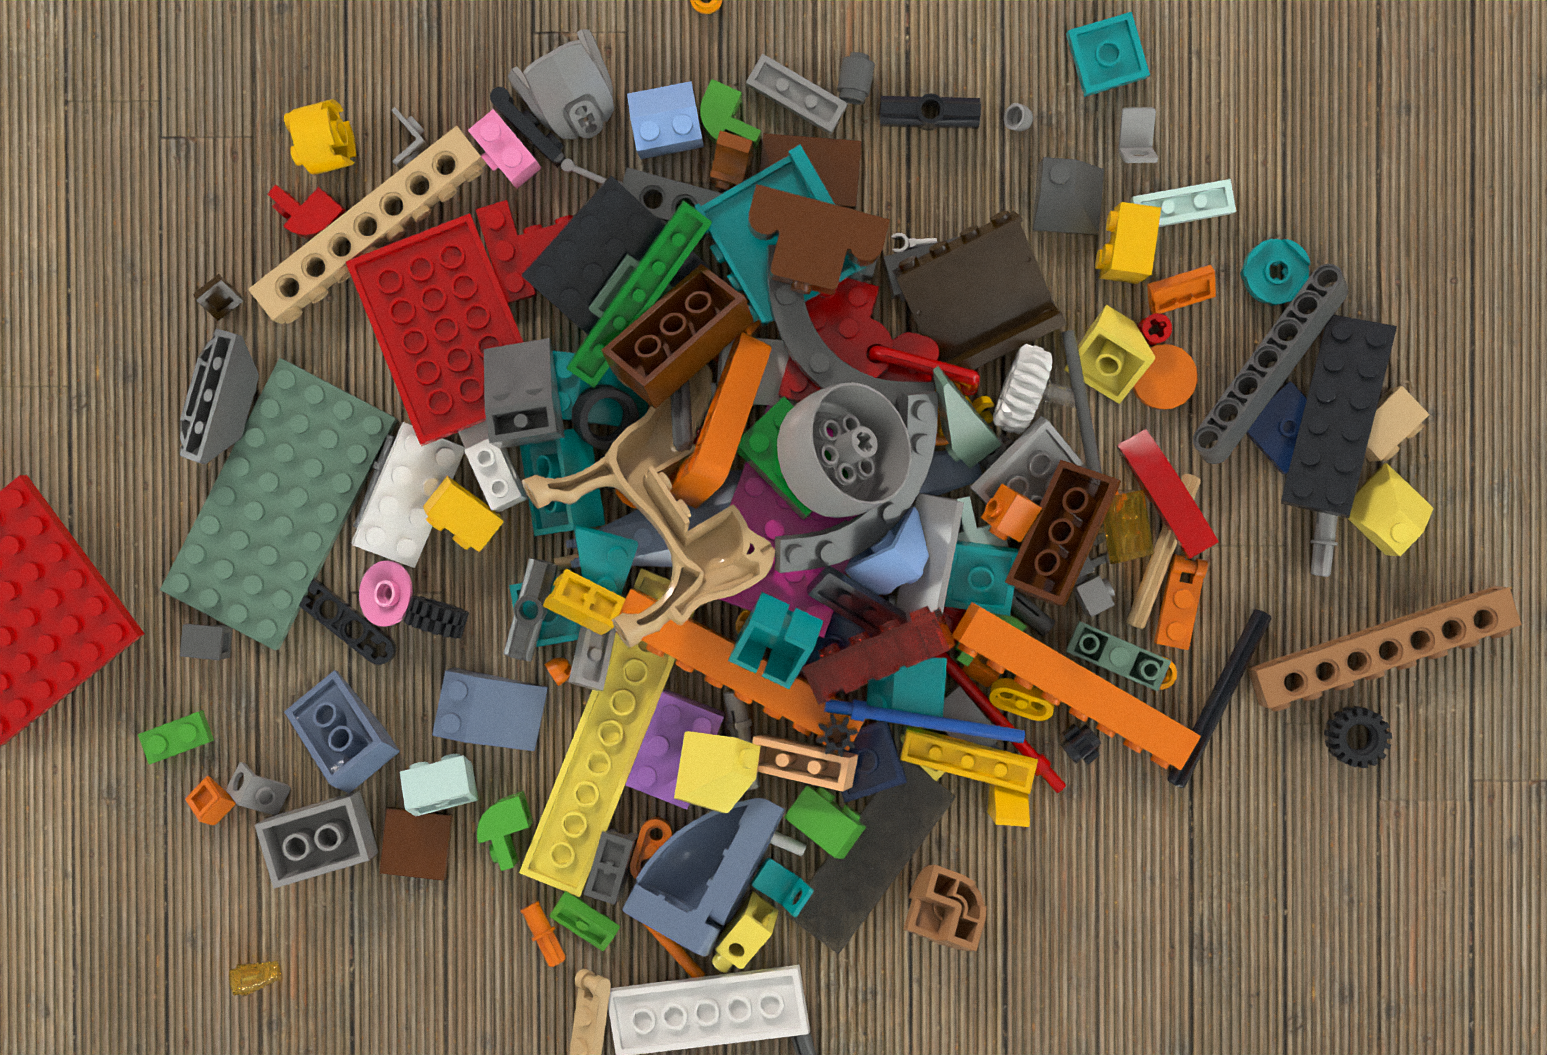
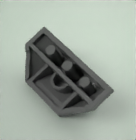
[180,328,259,464]

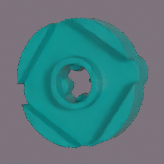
[1240,239,1311,306]

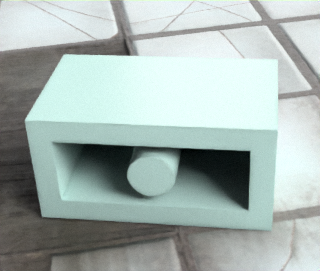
[400,754,478,817]

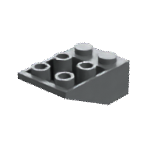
[484,338,565,449]

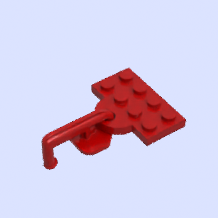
[778,278,980,402]

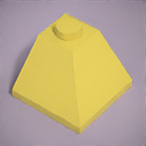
[1064,305,1155,404]
[1347,463,1434,556]
[674,731,761,813]

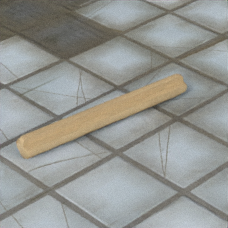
[1126,474,1201,629]

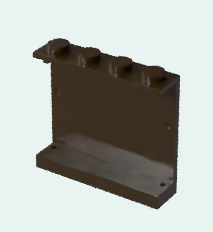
[892,211,1067,370]

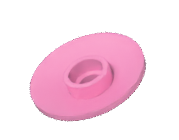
[359,561,413,627]

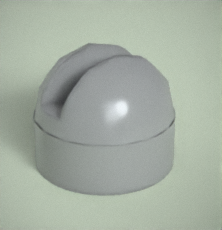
[1004,103,1033,132]

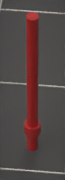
[925,639,1066,793]

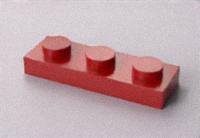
[475,200,537,305]

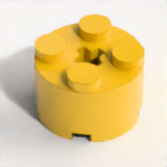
[284,99,357,175]

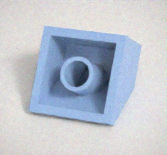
[627,81,704,159]
[844,507,929,595]

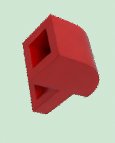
[267,184,347,240]

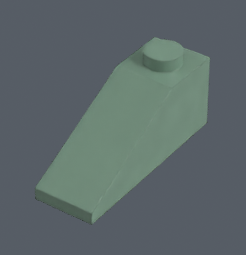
[933,366,1002,469]

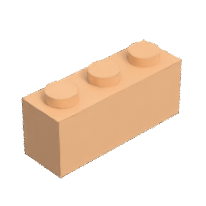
[752,734,858,792]

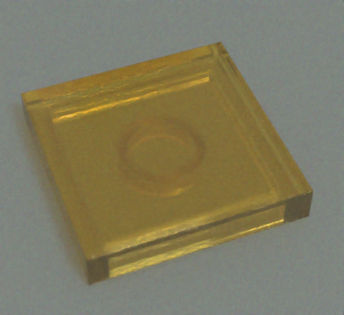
[1103,490,1154,564]

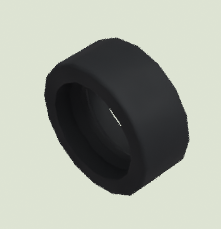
[571,384,639,450]

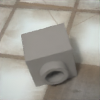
[1073,574,1115,617]

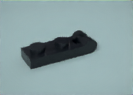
[490,87,566,168]

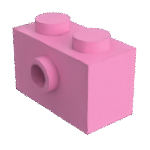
[468,109,542,189]

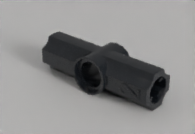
[879,93,981,131]

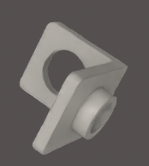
[391,107,430,169]
[1118,107,1158,163]
[226,762,291,815]

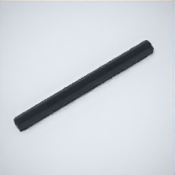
[1168,609,1271,788]

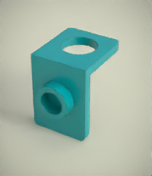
[751,858,814,917]

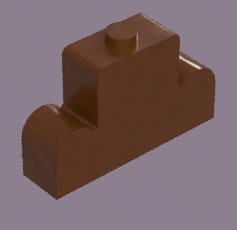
[748,184,890,295]

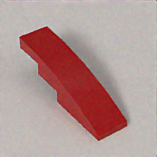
[1117,429,1219,559]

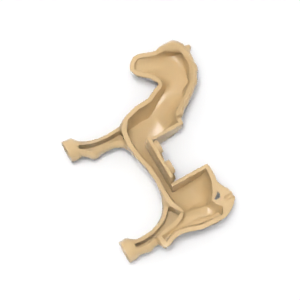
[522,364,775,648]

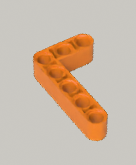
[670,332,772,509]

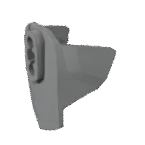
[508,29,614,139]

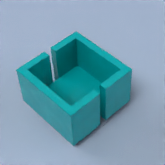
[728,592,823,689]

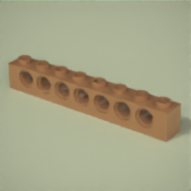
[1247,586,1522,711]

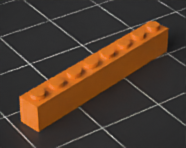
[616,587,866,751]
[952,602,1201,770]

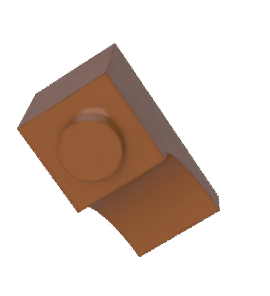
[710,130,754,192]

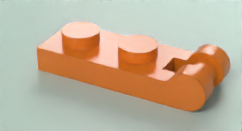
[1154,554,1208,650]

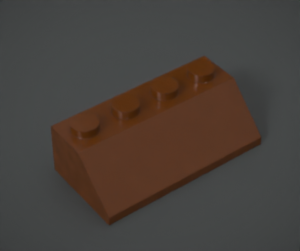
[1005,459,1121,607]

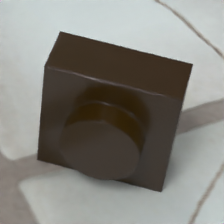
[193,274,243,321]

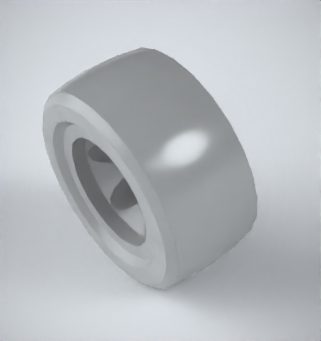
[777,382,912,518]

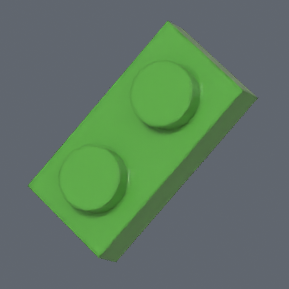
[138,710,214,765]
[549,891,621,952]

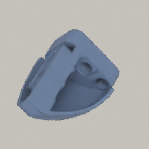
[622,798,785,957]

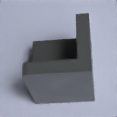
[180,623,233,660]

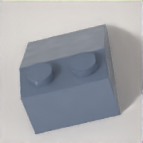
[432,667,548,751]
[284,670,400,793]

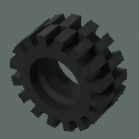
[404,595,469,639]
[1324,706,1392,768]

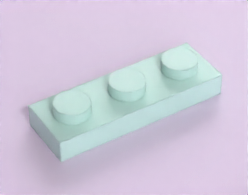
[1130,179,1236,227]

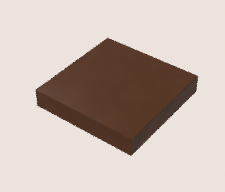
[379,807,453,881]

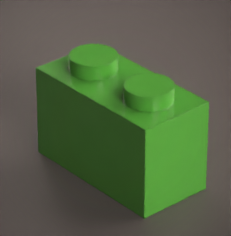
[784,785,866,859]

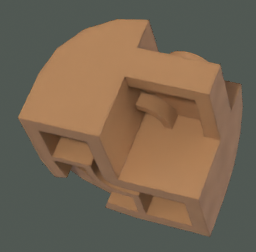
[903,864,987,951]

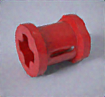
[1137,313,1172,346]

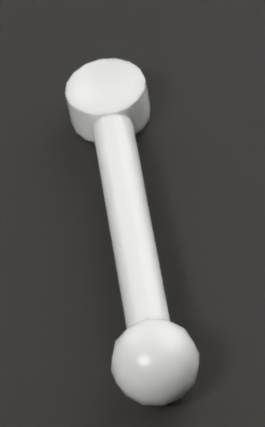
[561,158,622,185]

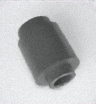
[837,52,875,105]

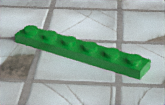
[566,201,712,388]

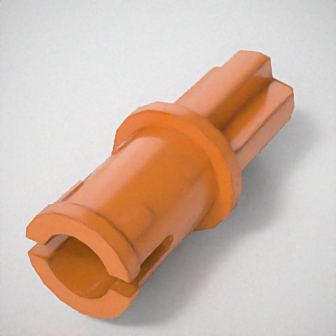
[520,901,566,967]

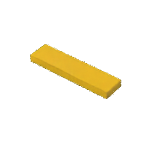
[900,726,1038,794]

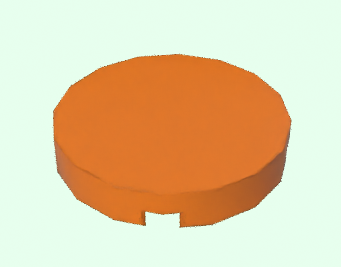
[1132,344,1198,410]

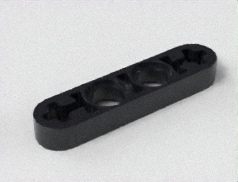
[299,579,397,665]

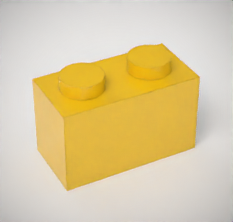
[423,476,504,552]

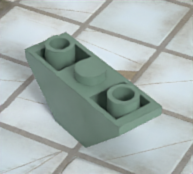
[1065,621,1171,691]

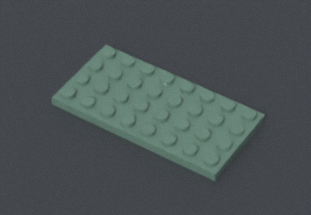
[160,358,398,651]

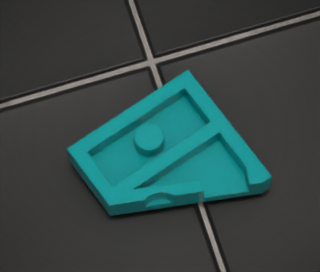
[574,524,638,596]

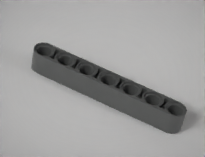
[1193,264,1348,464]

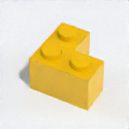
[1095,202,1161,284]

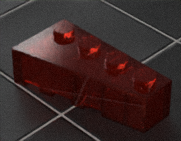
[802,605,956,705]

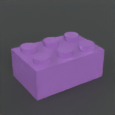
[625,689,725,810]

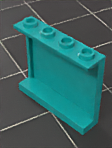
[695,144,867,326]

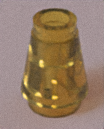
[229,960,281,997]

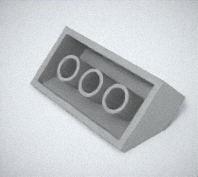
[886,492,964,636]

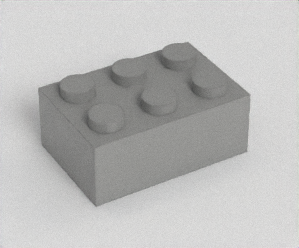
[254,790,379,889]

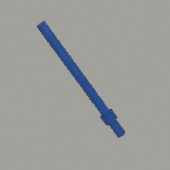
[824,699,1025,744]

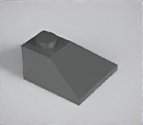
[1032,157,1104,235]

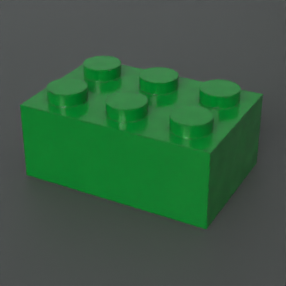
[736,397,848,521]

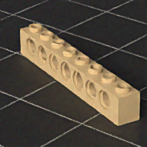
[248,125,487,324]

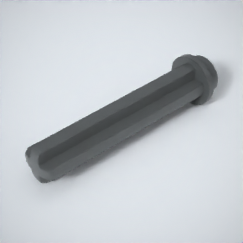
[670,380,693,452]

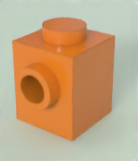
[981,483,1042,542]

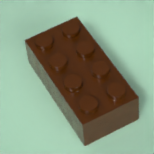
[601,264,754,409]

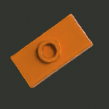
[1147,265,1216,314]

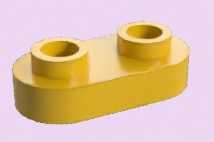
[989,678,1054,721]

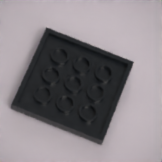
[521,175,710,335]

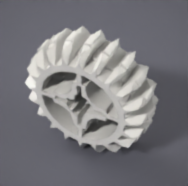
[993,344,1053,434]

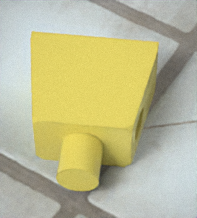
[712,891,779,973]

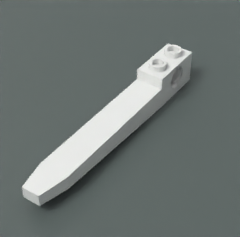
[458,421,528,512]

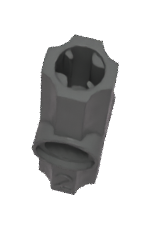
[503,558,558,662]

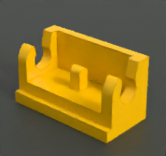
[543,569,625,635]

